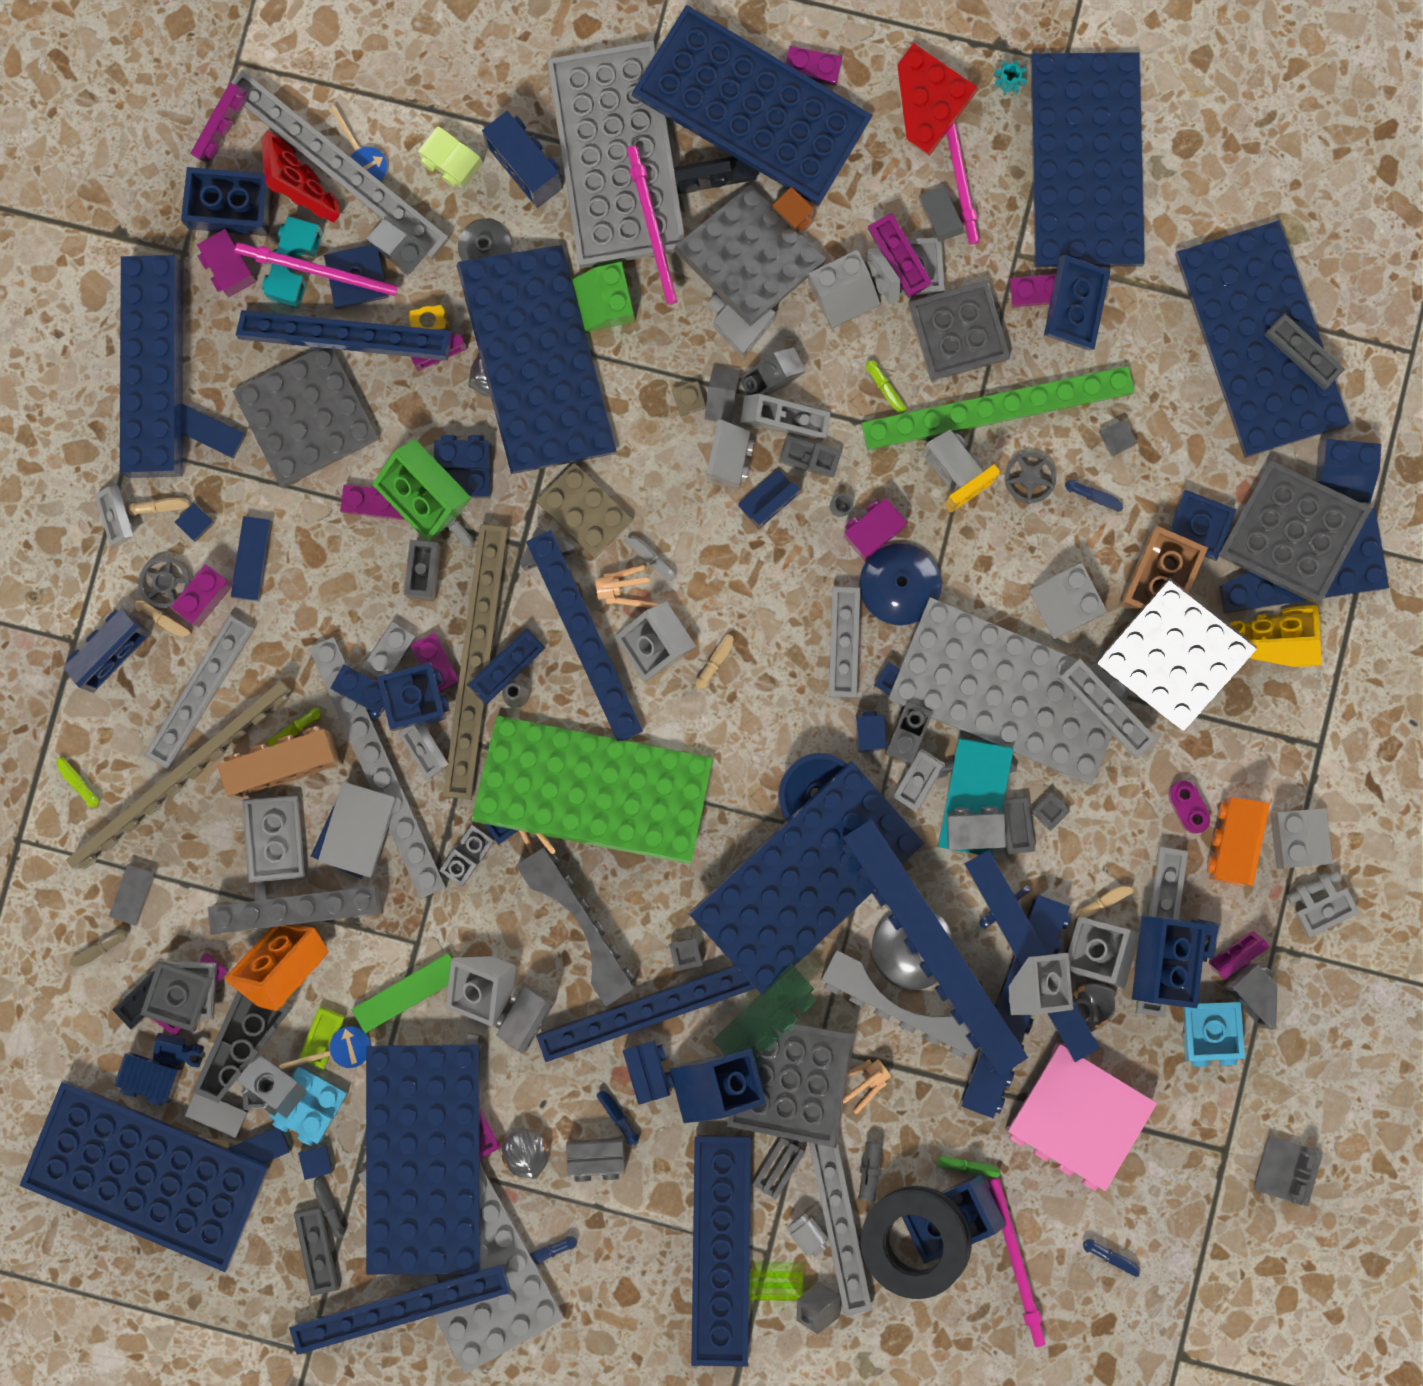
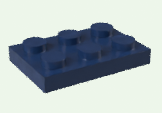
[1044,255,1110,351]

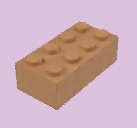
[217,726,343,799]

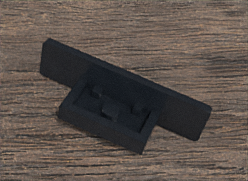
[674,156,758,194]

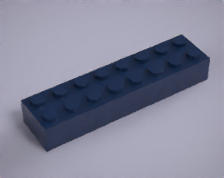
[119,255,183,478]

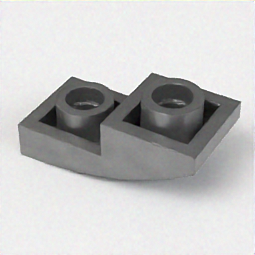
[439,823,495,887]

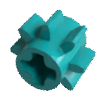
[993,60,1027,96]

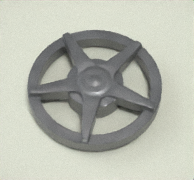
[1004,452,1056,504]
[138,557,190,608]

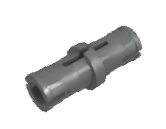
[858,1142,883,1201]

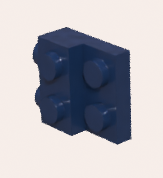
[434,435,491,498]
[377,662,450,732]

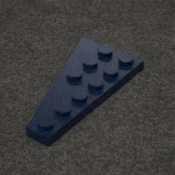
[1219,507,1389,614]

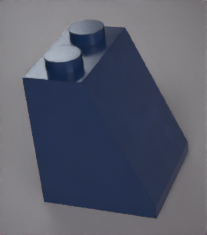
[669,1048,766,1123]

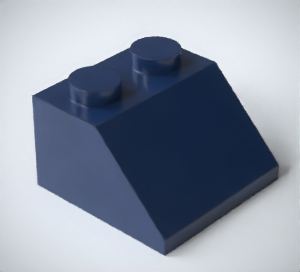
[1316,439,1382,504]

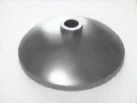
[872,911,955,990]

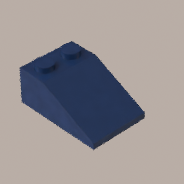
[902,1174,1006,1264]

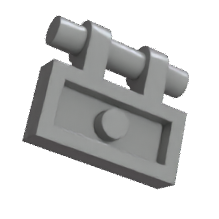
[1286,870,1360,937]

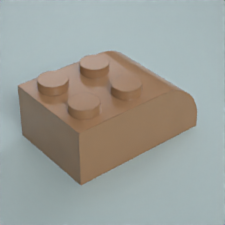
[1119,526,1208,613]

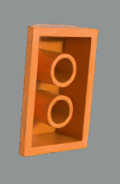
[1207,797,1270,887]
[224,924,329,1011]

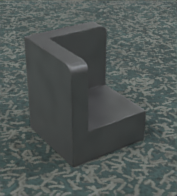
[796,1283,841,1334]

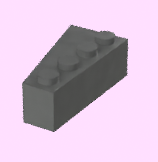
[192,991,293,1103]

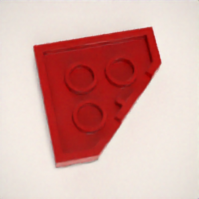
[897,43,979,156]
[261,130,340,223]

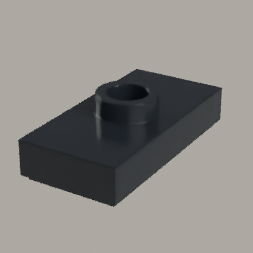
[112,971,155,1030]

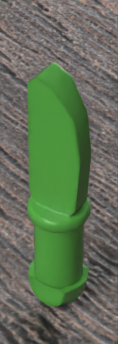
[936,1156,1001,1177]

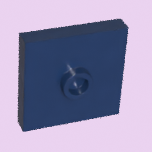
[324,245,389,309]
[1168,490,1236,561]

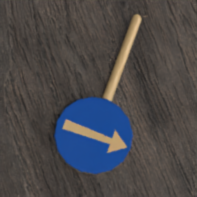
[331,106,388,182]
[278,1026,370,1070]

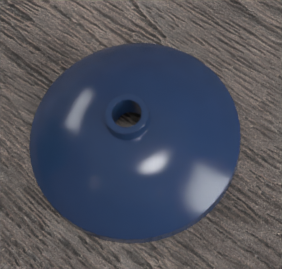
[859,544,942,626]
[778,753,847,821]

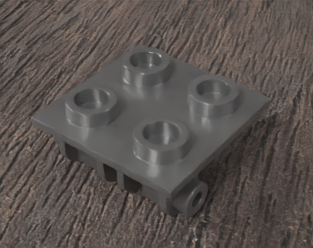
[1254,1136,1323,1206]

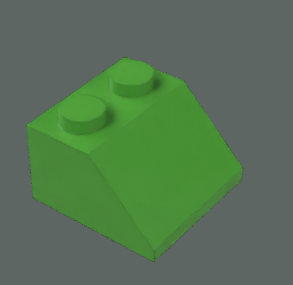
[571,262,635,333]

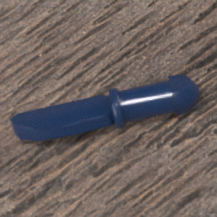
[1065,480,1123,512]
[979,885,1032,929]
[597,1091,639,1146]
[530,1236,578,1265]
[1082,1239,1140,1277]

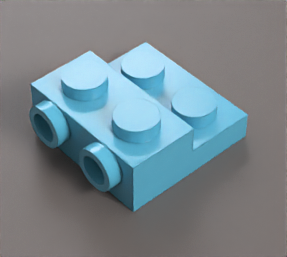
[1183,1002,1245,1067]
[269,1066,348,1146]

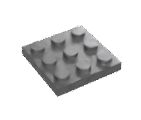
[908,280,1010,382]

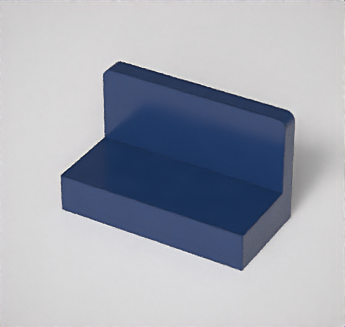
[738,470,801,529]

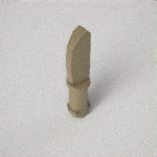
[69,930,127,966]

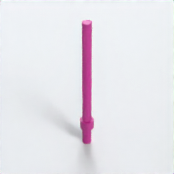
[946,123,979,245]
[627,146,677,305]
[235,242,398,296]
[989,1178,1046,1347]

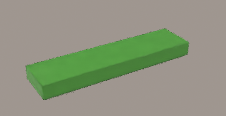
[351,953,452,1033]

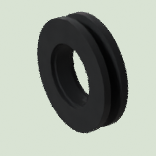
[861,1186,972,1299]

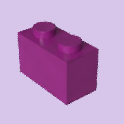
[197,229,257,298]
[843,498,908,561]
[171,564,232,628]

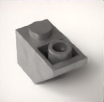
[739,348,806,395]
[884,701,933,765]

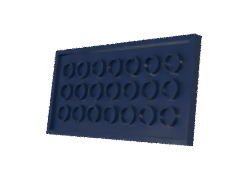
[631,5,873,207]
[1030,52,1145,268]
[1175,220,1350,458]
[456,245,617,474]
[688,761,924,996]
[366,1044,481,1275]
[19,1080,270,1272]

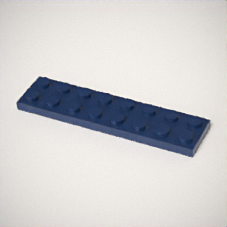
[691,1135,751,1367]

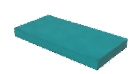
[938,738,1014,856]

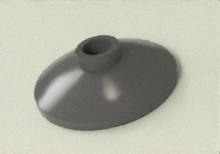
[458,220,512,261]

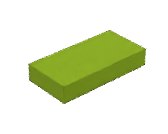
[298,1006,346,1069]

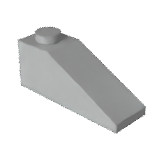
[740,394,831,439]

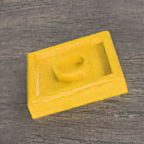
[945,464,1000,512]

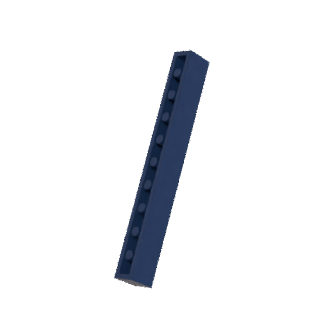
[841,819,1029,1076]

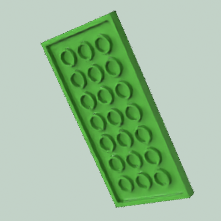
[472,716,713,865]

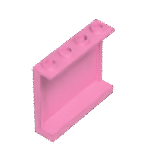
[1005,1043,1157,1192]

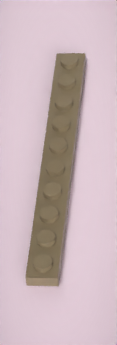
[443,524,508,800]
[66,681,293,869]

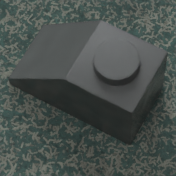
[366,219,427,276]

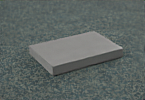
[318,781,397,878]
[241,795,305,883]

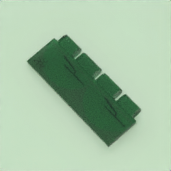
[712,964,817,1060]

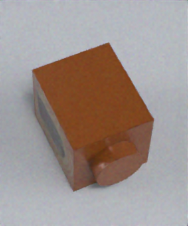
[772,187,814,232]

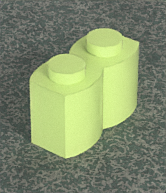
[418,126,483,188]

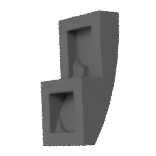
[778,435,842,478]

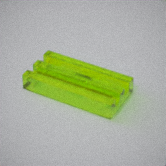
[749,1270,803,1301]

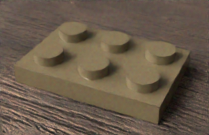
[536,463,633,559]

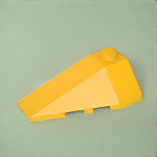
[1228,605,1322,667]

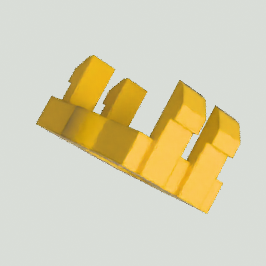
[409,305,450,330]

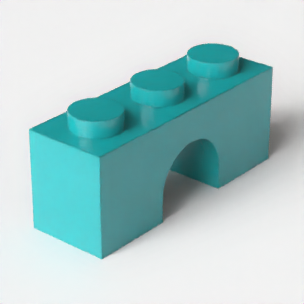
[262,216,323,309]

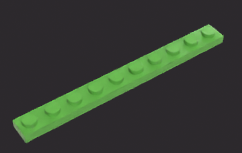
[861,366,1134,451]

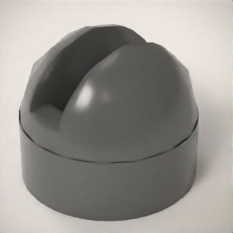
[829,493,853,517]

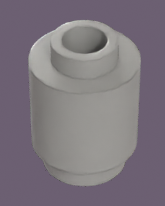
[788,1213,828,1257]

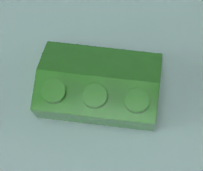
[372,439,471,542]

